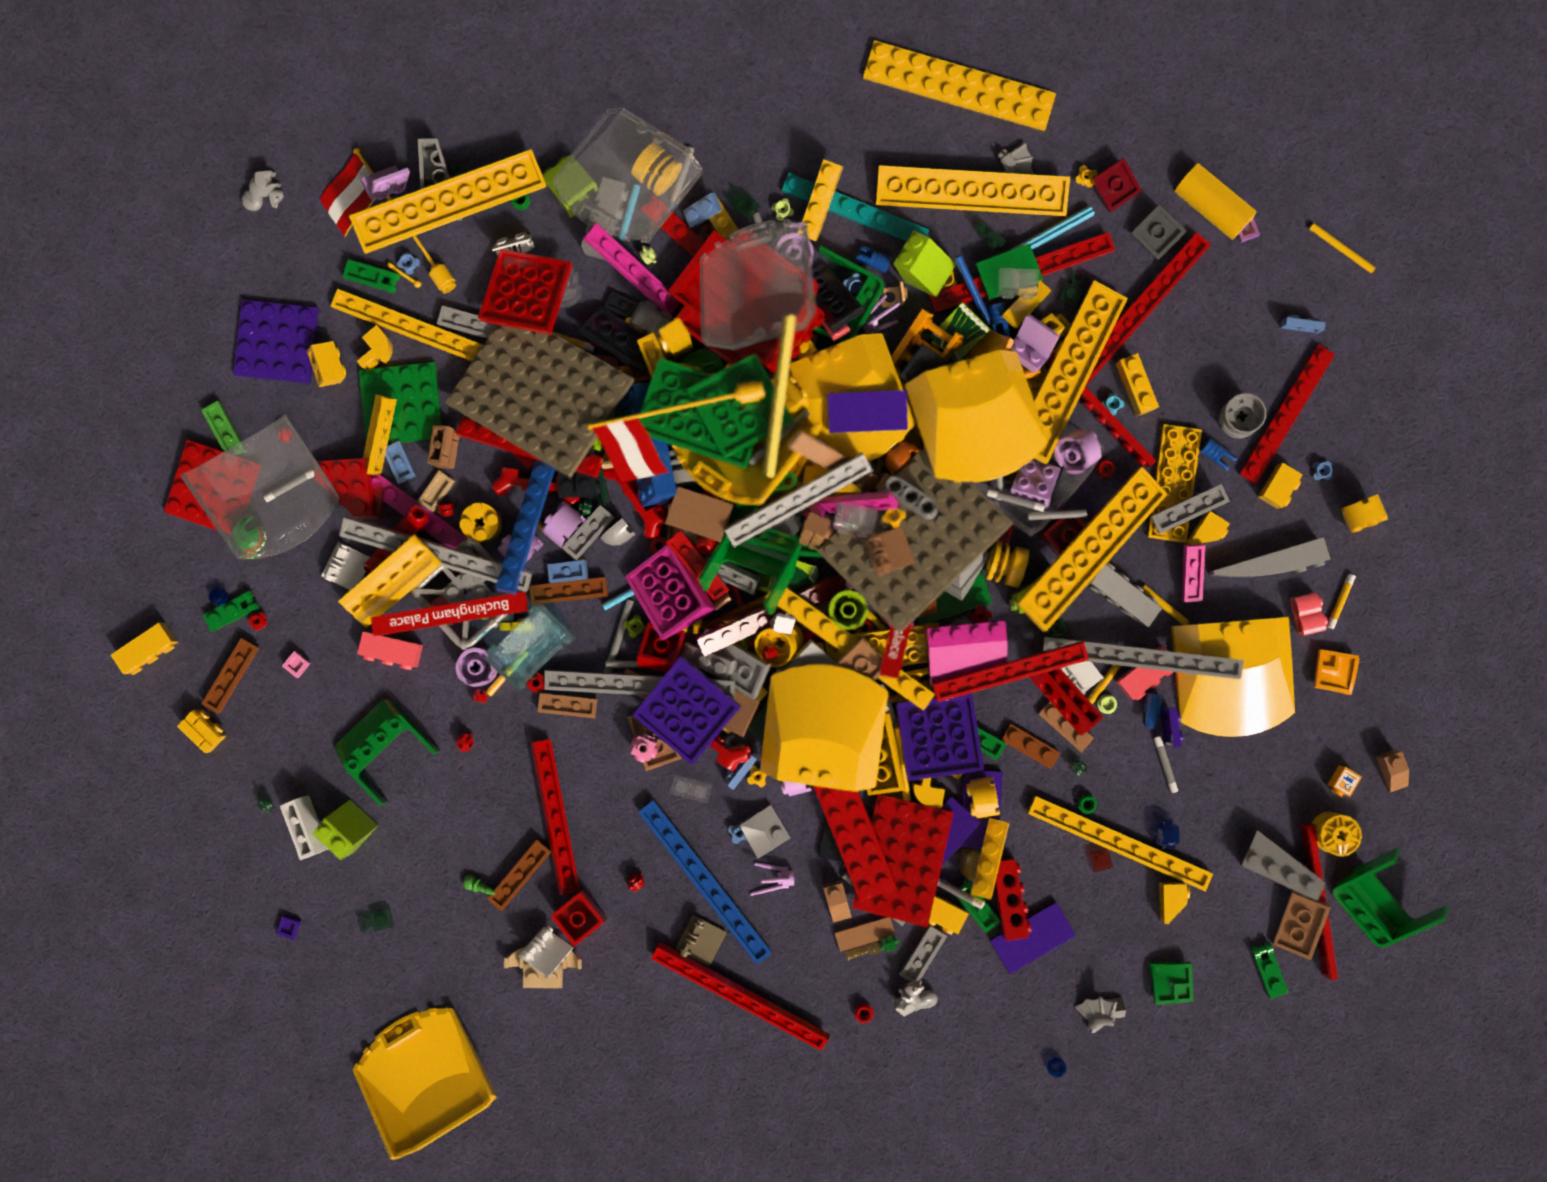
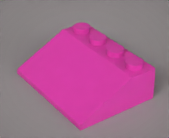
[625,545,716,640]
[925,621,1007,686]

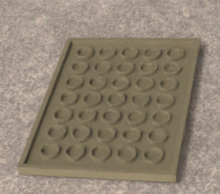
[445,325,634,478]
[818,447,1013,634]

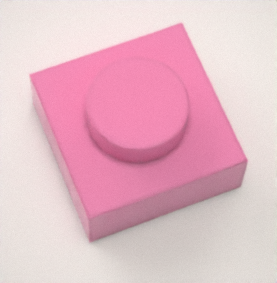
[282,651,311,678]

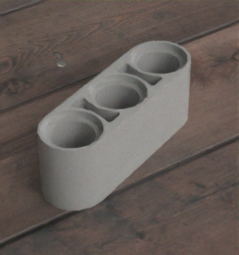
[886,477,937,520]

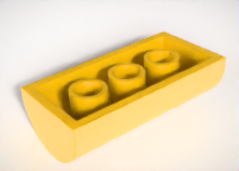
[867,712,906,796]

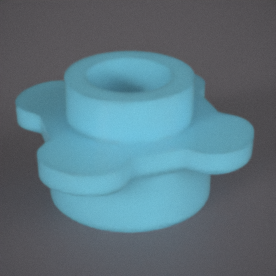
[1101,393,1124,416]

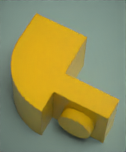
[1040,314,1071,339]
[357,325,393,370]
[913,778,945,809]

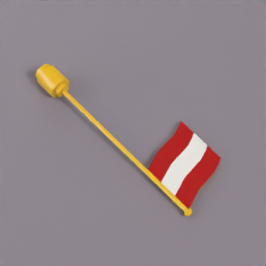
[320,148,456,293]
[587,380,765,482]

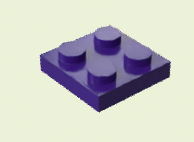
[1160,706,1183,748]

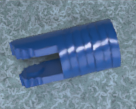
[855,246,892,273]
[989,303,1011,337]
[1199,438,1238,471]
[1143,693,1163,728]

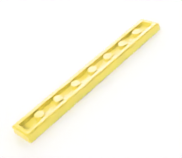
[762,315,795,477]

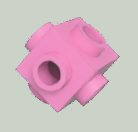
[630,733,659,763]

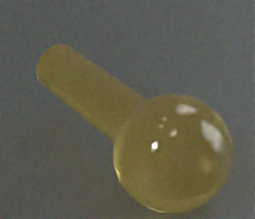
[845,941,881,960]

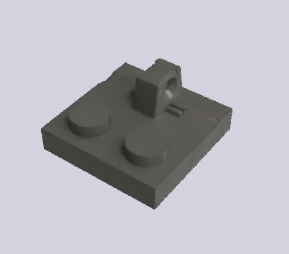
[1131,204,1186,260]

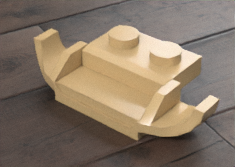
[504,947,582,988]

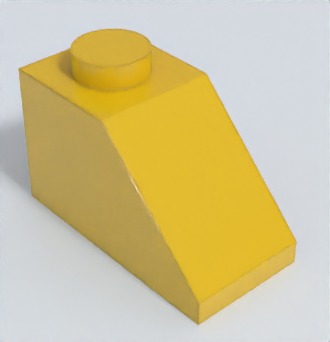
[1185,511,1230,545]
[1159,882,1190,924]

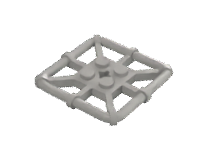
[411,538,521,650]

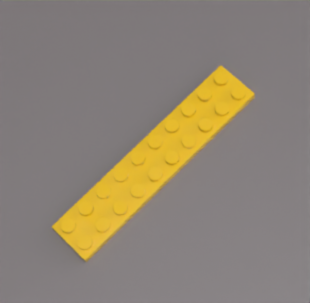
[863,40,1056,131]
[349,149,546,254]
[876,165,1070,216]
[1034,280,1128,464]
[1017,467,1168,631]

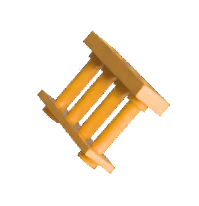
[891,309,964,384]

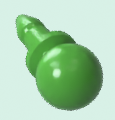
[463,875,495,895]

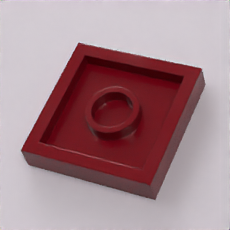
[1090,158,1142,212]

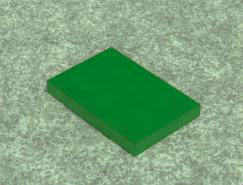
[975,243,1043,300]

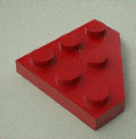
[314,458,375,517]

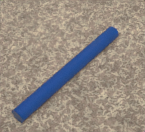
[954,254,991,325]

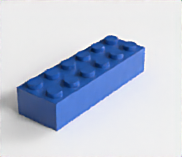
[620,383,677,507]

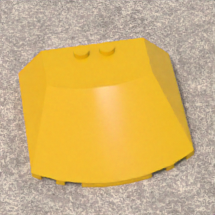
[788,333,916,466]
[905,350,1047,483]
[672,363,822,504]
[1171,617,1295,737]
[760,664,888,791]
[353,1008,497,1159]

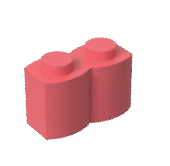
[1290,593,1328,636]

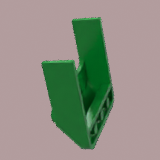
[812,246,884,344]
[698,518,801,615]
[335,699,441,806]
[1333,847,1449,948]

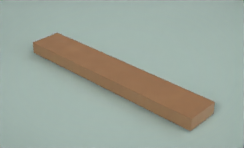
[787,429,882,492]

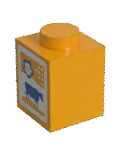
[1327,765,1362,797]

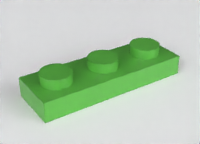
[201,401,247,457]

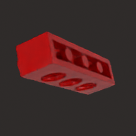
[1029,668,1104,736]
[994,859,1031,941]

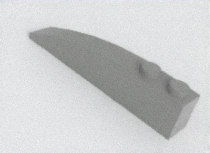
[1208,537,1330,577]

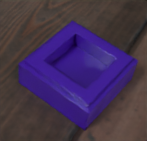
[276,914,301,940]

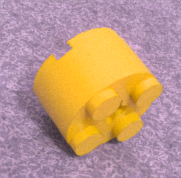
[1340,494,1388,534]
[460,503,502,543]
[967,776,1000,818]

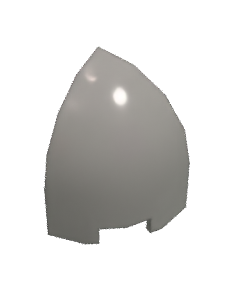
[600,519,635,546]

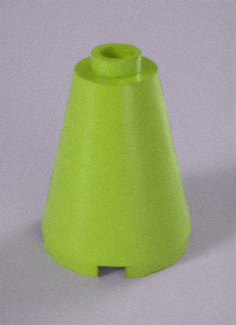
[829,590,868,630]

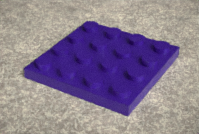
[233,300,319,384]
[633,656,742,765]
[895,693,984,781]

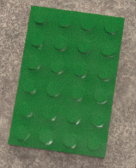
[638,358,755,470]

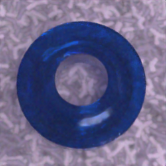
[209,588,228,607]
[1047,1057,1067,1077]

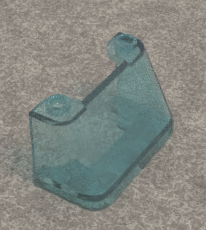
[485,604,575,692]

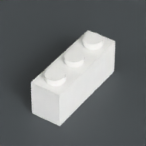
[280,795,328,860]

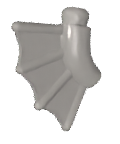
[997,143,1034,175]
[1075,996,1117,1033]

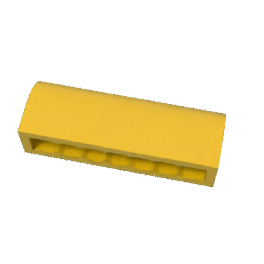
[1175,163,1257,240]

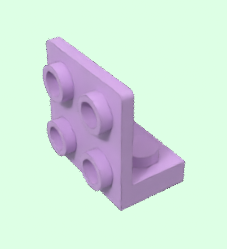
[361,165,410,201]
[1010,314,1059,373]
[1011,460,1060,511]

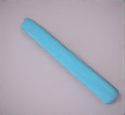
[1010,206,1095,250]

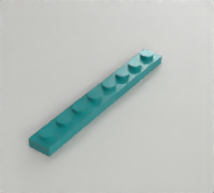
[782,173,929,242]

